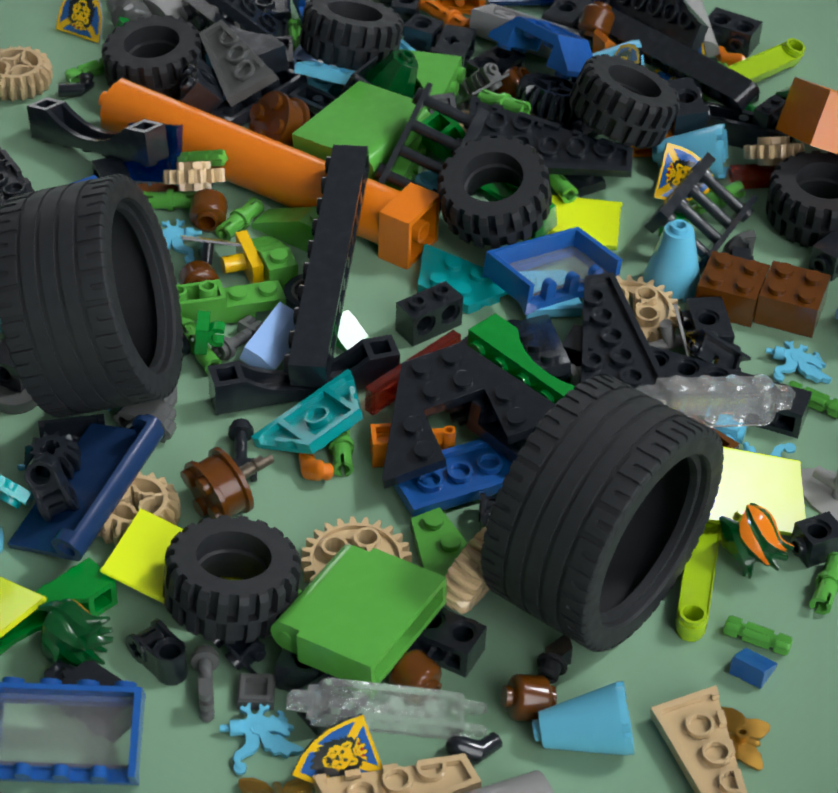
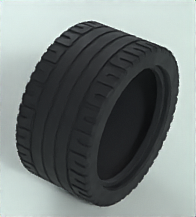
[0,174,183,418]
[481,375,724,652]

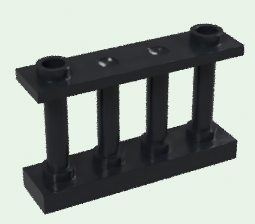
[375,82,489,216]
[644,152,757,269]

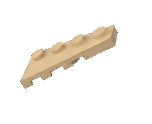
[650,685,747,793]
[312,753,482,793]

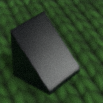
[545,635,573,665]

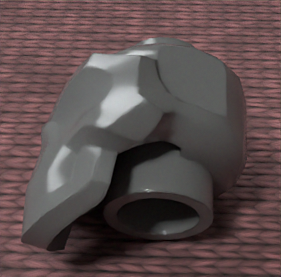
[106,0,152,27]

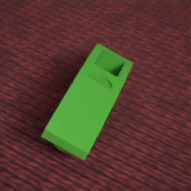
[176,279,286,323]

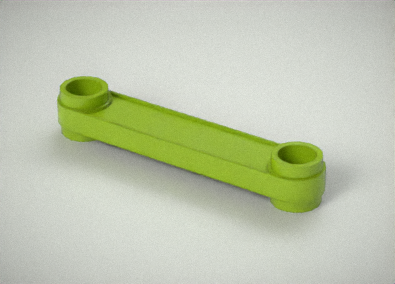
[726,38,805,83]
[675,522,721,642]

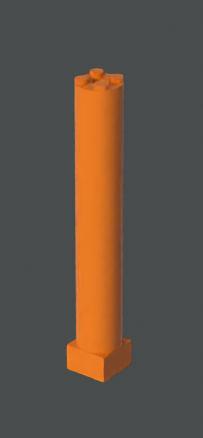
[98,78,440,270]

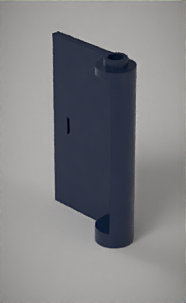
[7,414,165,561]

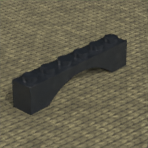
[180,0,288,73]
[27,97,169,167]
[208,334,400,415]

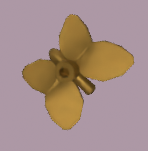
[721,707,770,771]
[238,777,314,793]

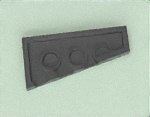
[199,19,279,107]

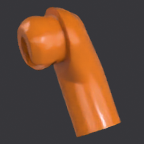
[715,46,746,66]
[298,453,334,481]

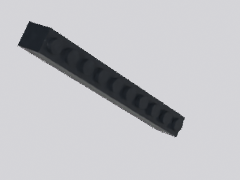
[283,145,370,387]

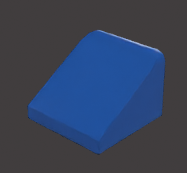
[729,648,778,689]

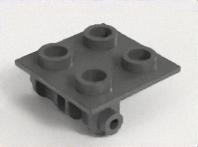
[456,63,510,111]

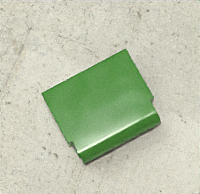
[292,81,431,178]
[271,544,447,693]

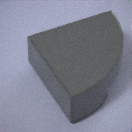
[722,230,756,256]

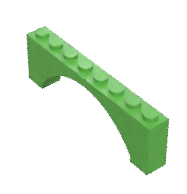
[370,49,466,191]

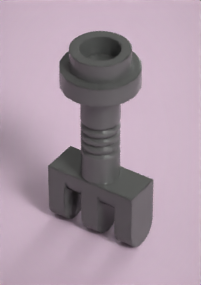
[211,315,263,361]
[191,645,220,722]

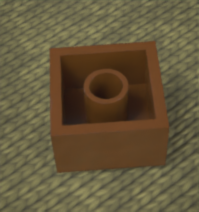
[695,251,770,328]
[754,260,831,338]

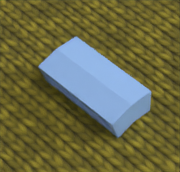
[239,302,296,370]

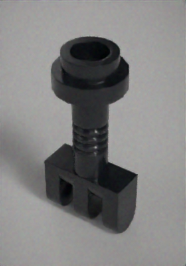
[228,418,257,482]

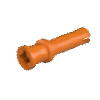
[420,0,470,28]

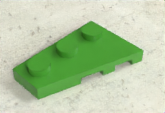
[410,507,468,576]

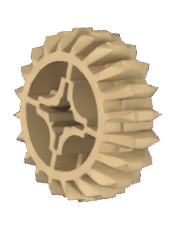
[0,45,53,102]
[97,471,181,546]
[445,527,490,615]

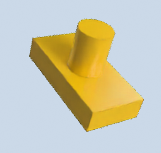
[220,230,264,284]

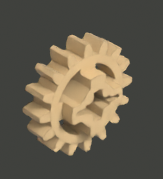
[743,136,804,166]
[163,161,225,191]

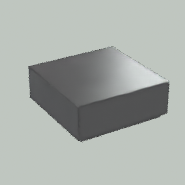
[237,673,275,710]

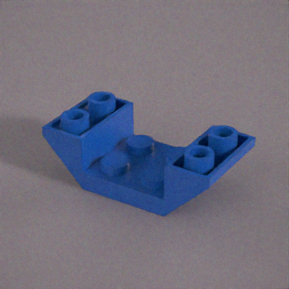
[488,16,593,80]

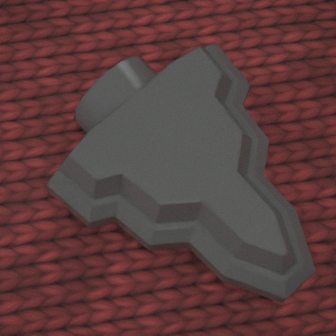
[113,386,177,443]

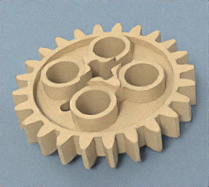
[582,275,680,342]
[301,516,412,583]

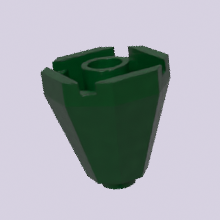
[364,49,418,99]

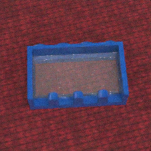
[482,227,622,315]
[0,677,146,786]

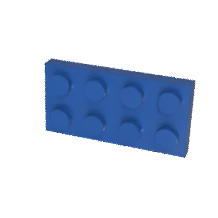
[393,439,512,517]

